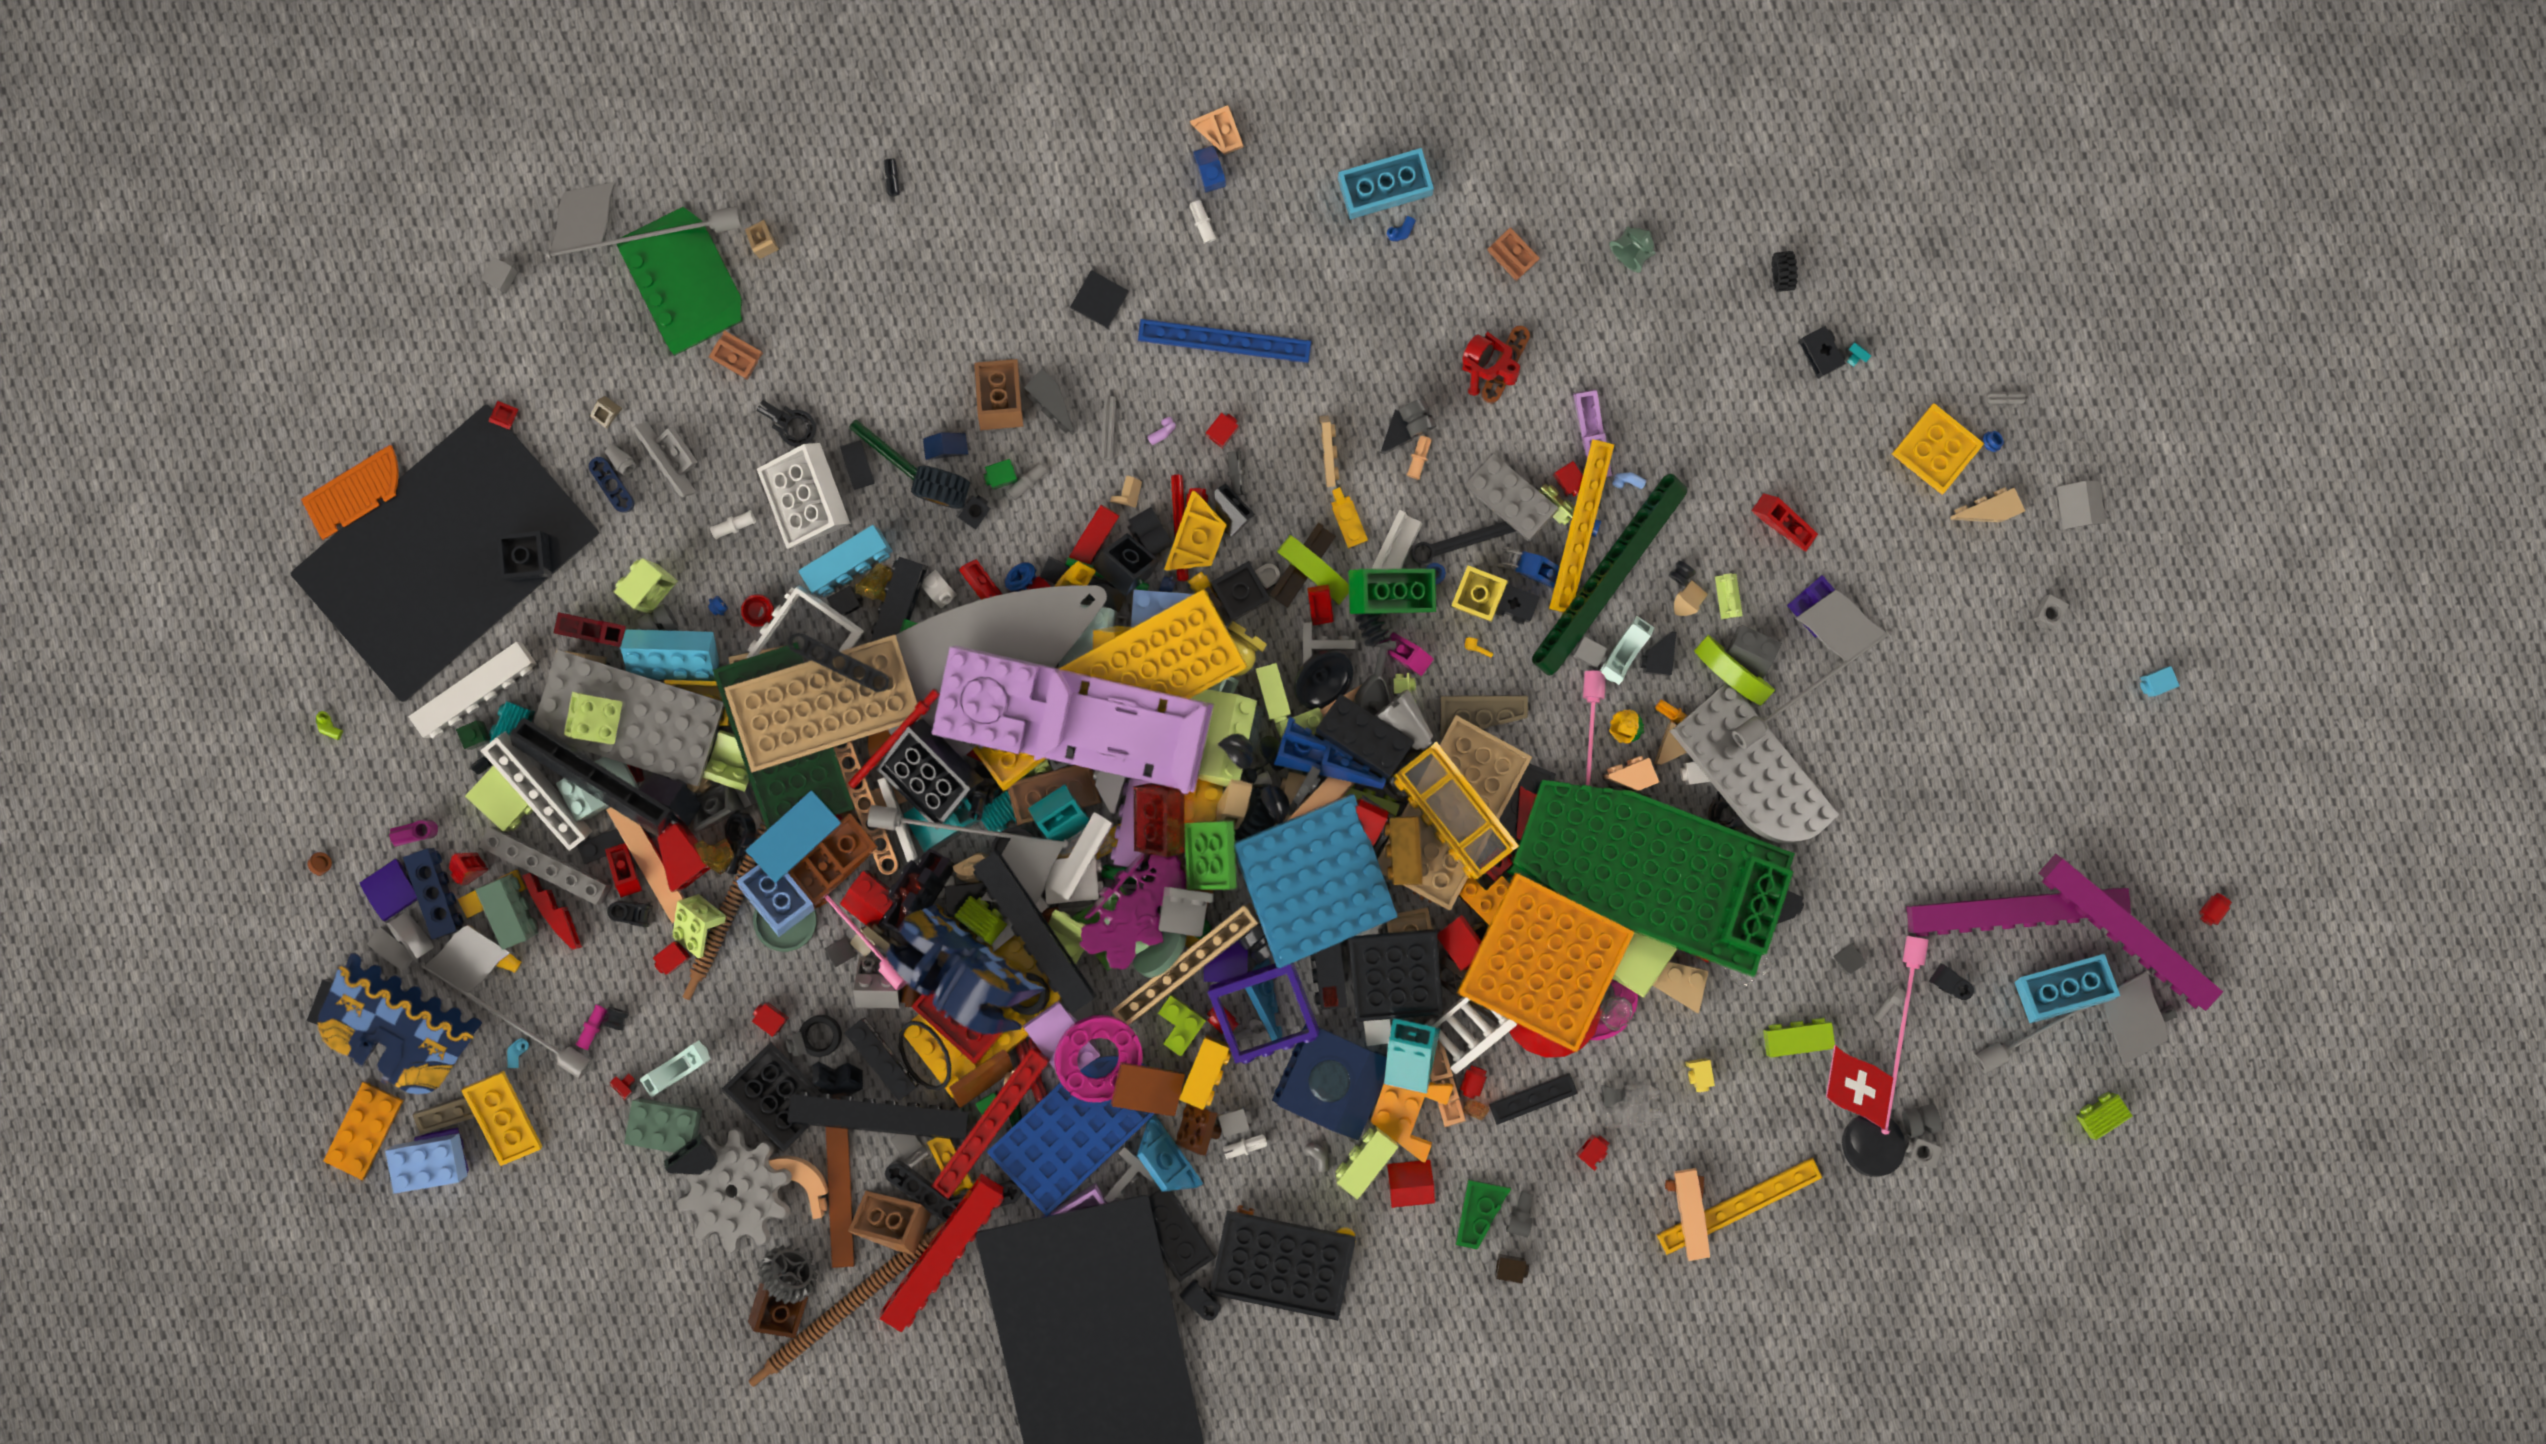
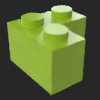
[1158,994,1207,1056]

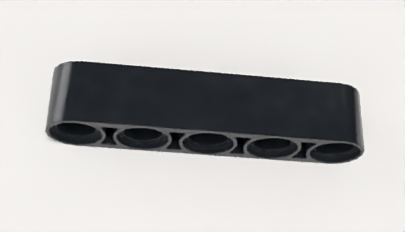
[788,633,891,692]

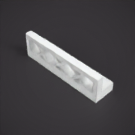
[1372,510,1422,569]
[1051,812,1114,900]

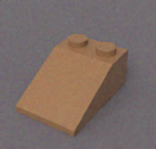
[974,359,1024,430]
[848,1191,931,1255]

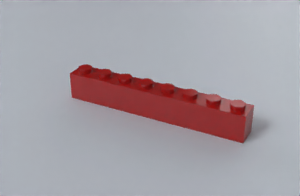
[879,1173,1004,1333]

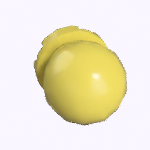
[1227,621,1267,677]

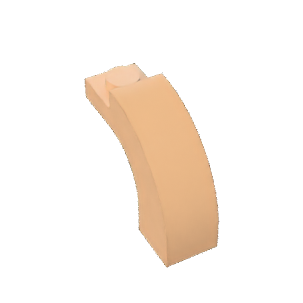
[769,1156,828,1219]

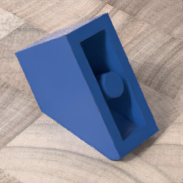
[1193,145,1226,193]
[1515,551,1560,589]

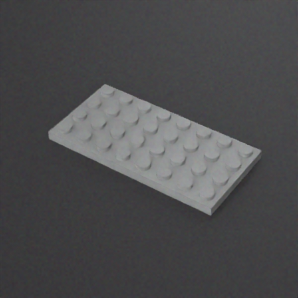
[534,650,725,786]

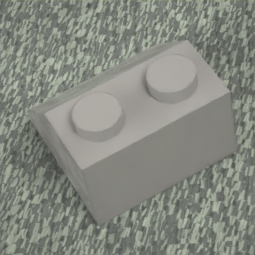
[1093,770,1127,814]

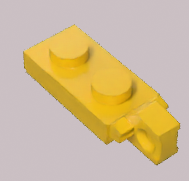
[1331,487,1368,549]

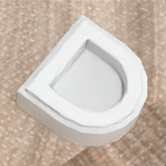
[1255,564,1280,589]

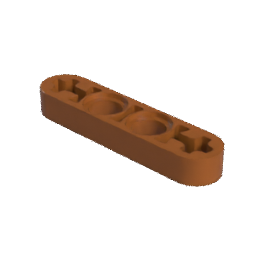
[1481,326,1530,404]

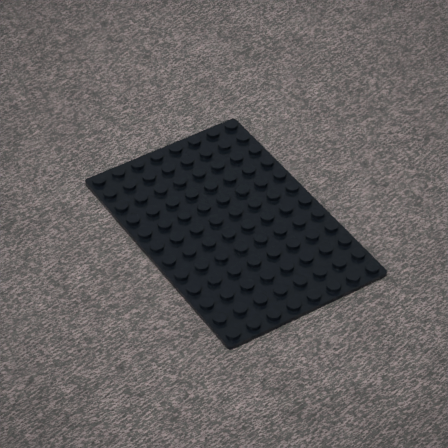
[291,405,599,702]
[976,1195,1204,1444]

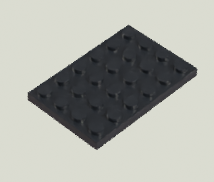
[1209,1210,1356,1321]

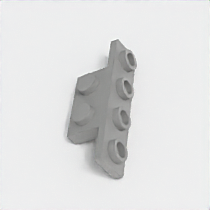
[632,422,697,497]

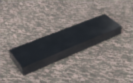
[1040,556,1128,613]
[1489,1073,1578,1125]

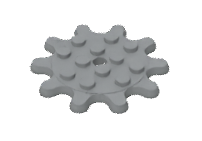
[677,1127,792,1253]

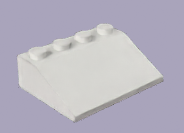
[757,443,850,549]

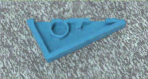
[1245,958,1282,1041]

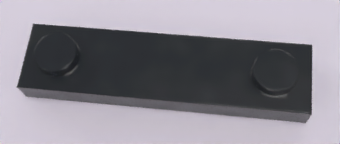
[577,828,662,864]

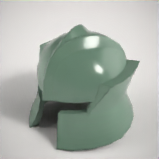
[1609,226,1656,273]

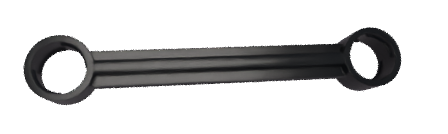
[1412,522,1516,565]

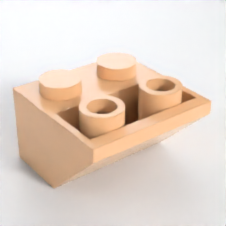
[1603,756,1659,791]

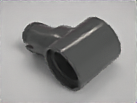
[1506,1191,1533,1238]

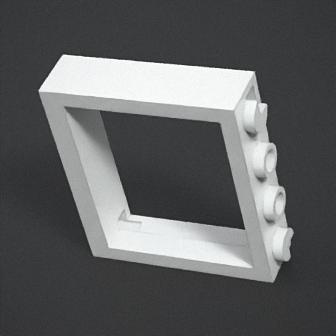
[746,585,864,658]

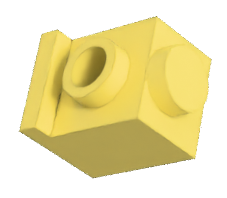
[1686,1058,1715,1092]

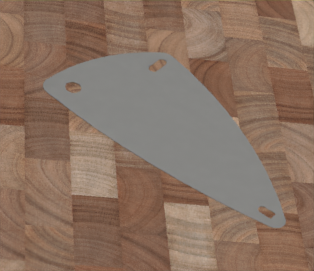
[888,585,1107,757]

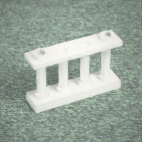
[1424,996,1518,1074]

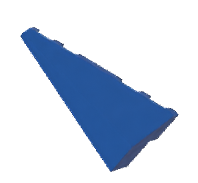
[1274,717,1386,789]

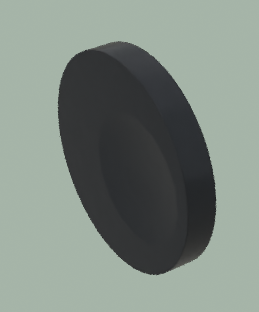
[1842,1115,1906,1177]

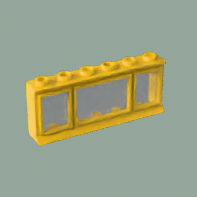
[1393,742,1519,880]

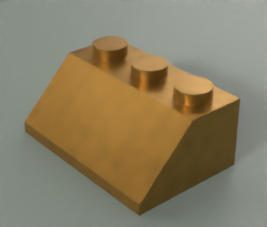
[1384,816,1423,885]

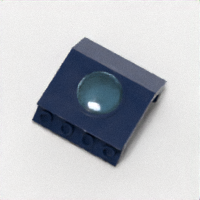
[1272,1023,1387,1141]

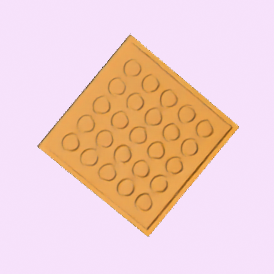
[1457,873,1635,1052]

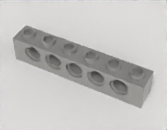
[479,827,613,905]

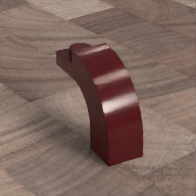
[553,612,626,647]

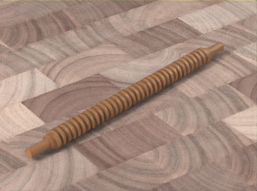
[682,819,767,1000]
[748,1221,945,1387]

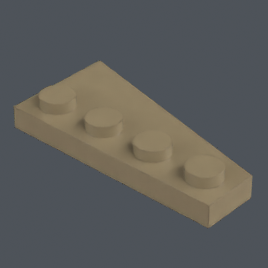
[1440,695,1528,739]

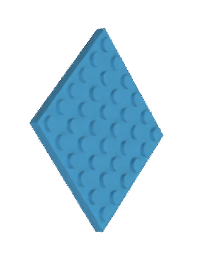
[1234,794,1398,968]

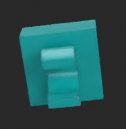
[1847,341,1872,367]

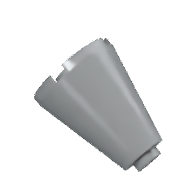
[1375,689,1433,751]

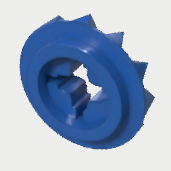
[1005,562,1037,592]

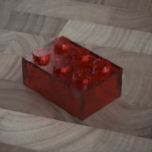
[1133,783,1184,857]

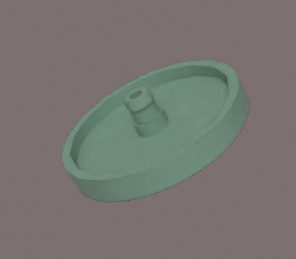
[753,908,817,952]
[1133,931,1186,978]

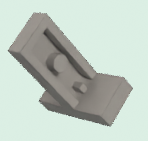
[1303,623,1355,664]
[1103,1145,1154,1203]

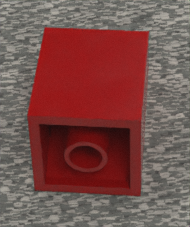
[657,823,716,892]

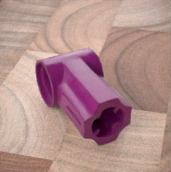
[389,820,438,847]

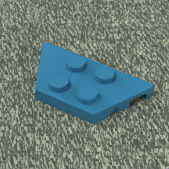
[1137,1115,1204,1192]

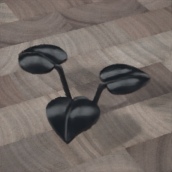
[1218,734,1290,824]

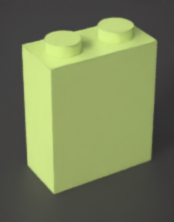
[1256,663,1291,724]
[465,765,533,832]

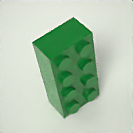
[1349,569,1436,614]

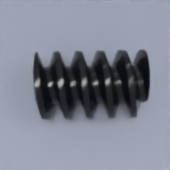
[1354,614,1392,647]

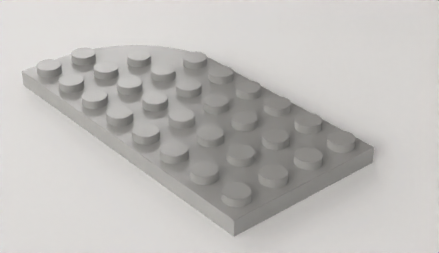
[1670,682,1839,843]

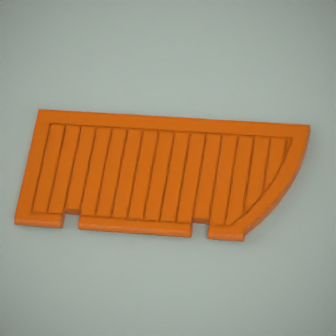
[301,445,399,540]

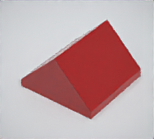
[1437,915,1482,971]
[1387,1159,1435,1208]

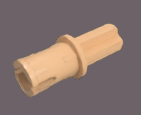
[1407,436,1432,480]

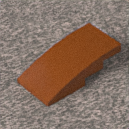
[788,813,877,906]

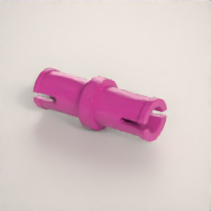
[575,1005,607,1050]

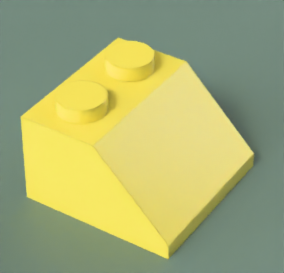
[1451,566,1508,622]

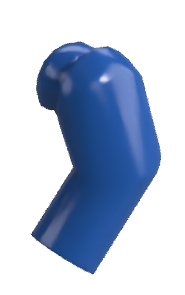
[1387,216,1416,242]

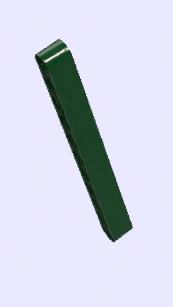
[1532,474,1688,676]

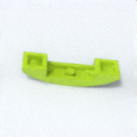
[1276,535,1349,605]
[1694,634,1775,706]

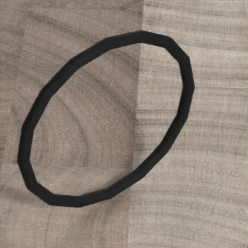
[899,1021,952,1091]

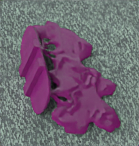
[1080,852,1187,969]

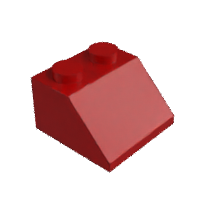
[840,870,894,925]

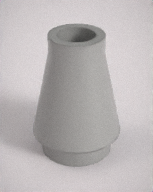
[605,444,637,476]

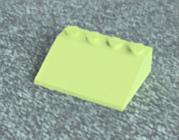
[1190,689,1257,787]
[1612,933,1678,998]

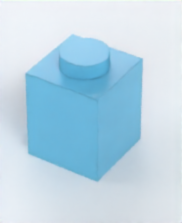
[2140,666,2180,697]

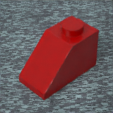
[605,843,642,897]

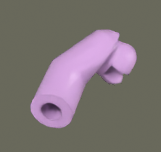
[1148,417,1176,445]

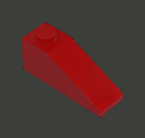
[1751,493,1818,551]
[449,852,489,886]

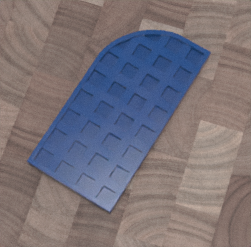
[987,1056,1155,1216]

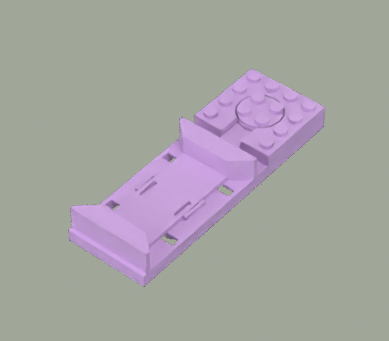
[932,645,1214,794]

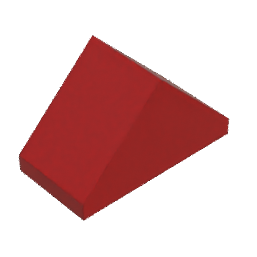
[1355,799,1388,846]

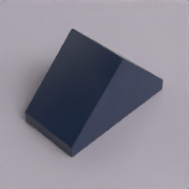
[923,432,969,460]

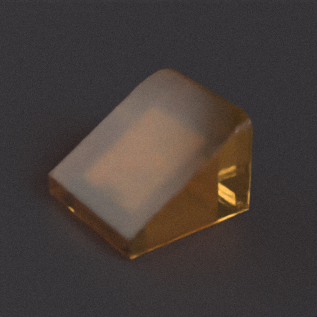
[1463,1098,1489,1120]

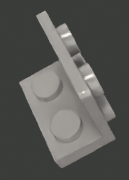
[1158,887,1213,937]

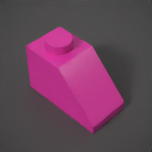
[1387,632,1434,677]

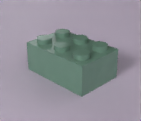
[475,873,538,950]
[624,1098,702,1153]

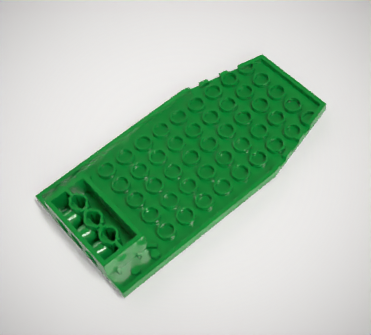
[1512,780,1795,977]

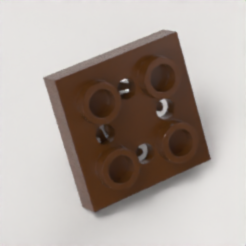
[1175,1103,1222,1156]

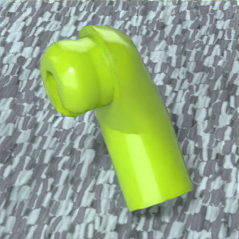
[316,711,343,740]

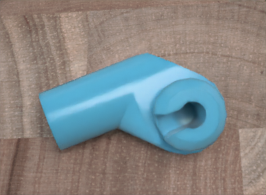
[507,1038,529,1068]

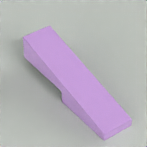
[1573,389,1612,477]

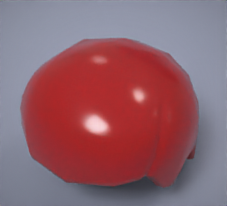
[741,594,774,627]

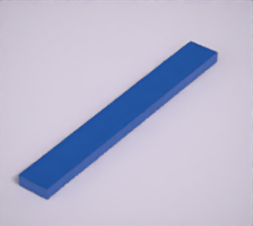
[1138,319,1311,363]

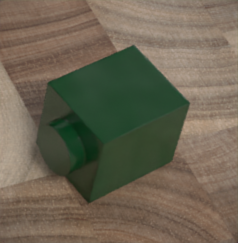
[456,721,491,750]

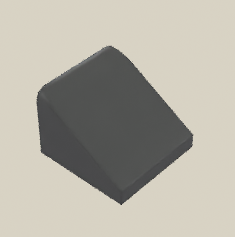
[825,937,857,967]
[1833,944,1867,975]

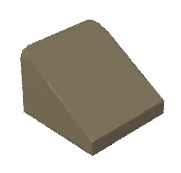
[590,396,622,429]
[849,927,876,957]

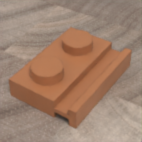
[1487,227,1540,281]
[709,330,763,380]

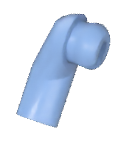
[1612,472,1646,489]

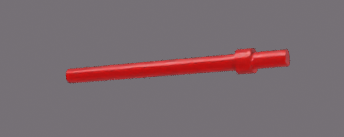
[848,689,940,789]

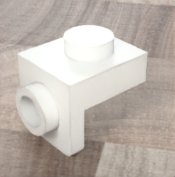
[922,569,957,608]

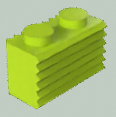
[954,896,1007,945]
[2076,1092,2133,1140]

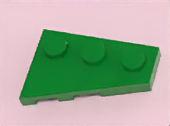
[1455,1179,1511,1249]

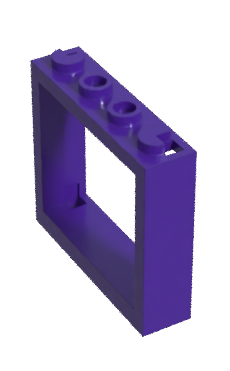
[1207,962,1320,1064]

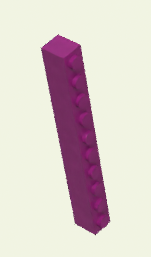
[2038,853,2223,1011]
[1906,887,2131,937]

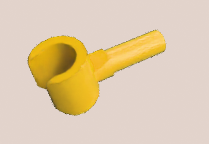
[1464,637,1493,658]

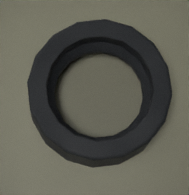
[1010,972,1050,1015]
[799,1015,842,1057]

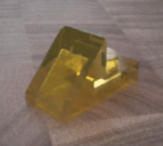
[855,564,893,601]
[695,839,734,875]

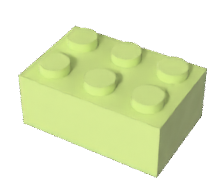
[614,558,678,614]
[1335,1126,1398,1200]

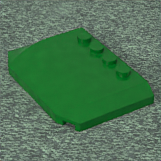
[617,207,742,356]

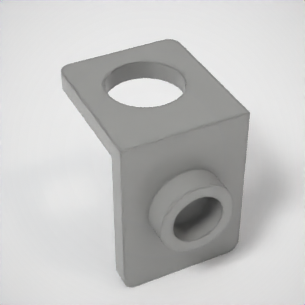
[890,1134,929,1167]

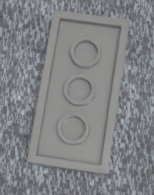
[1465,454,1559,542]

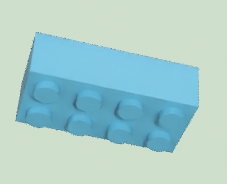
[1338,148,1434,220]
[798,525,893,597]
[620,629,719,681]
[2014,954,2120,1024]

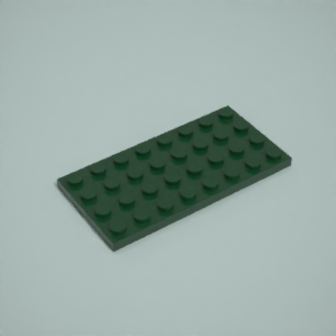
[712,642,855,830]

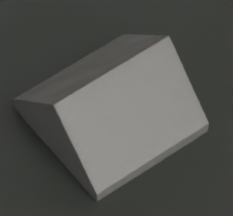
[2056,481,2106,529]

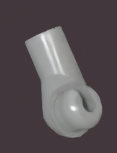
[1304,1143,1329,1172]

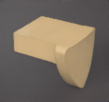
[1110,476,1142,508]
[1674,580,1708,616]

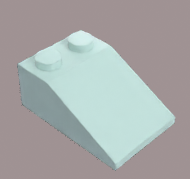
[556,757,639,822]

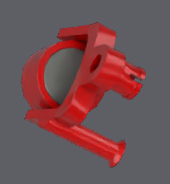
[1462,331,1520,396]

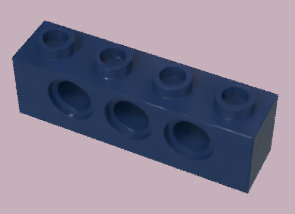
[403,848,464,940]

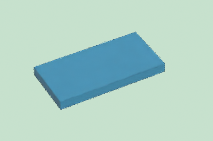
[745,790,842,883]

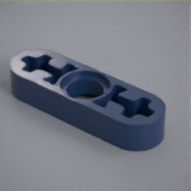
[589,457,634,513]

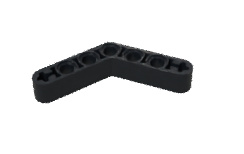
[885,1161,1023,1222]

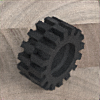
[1771,251,1798,292]

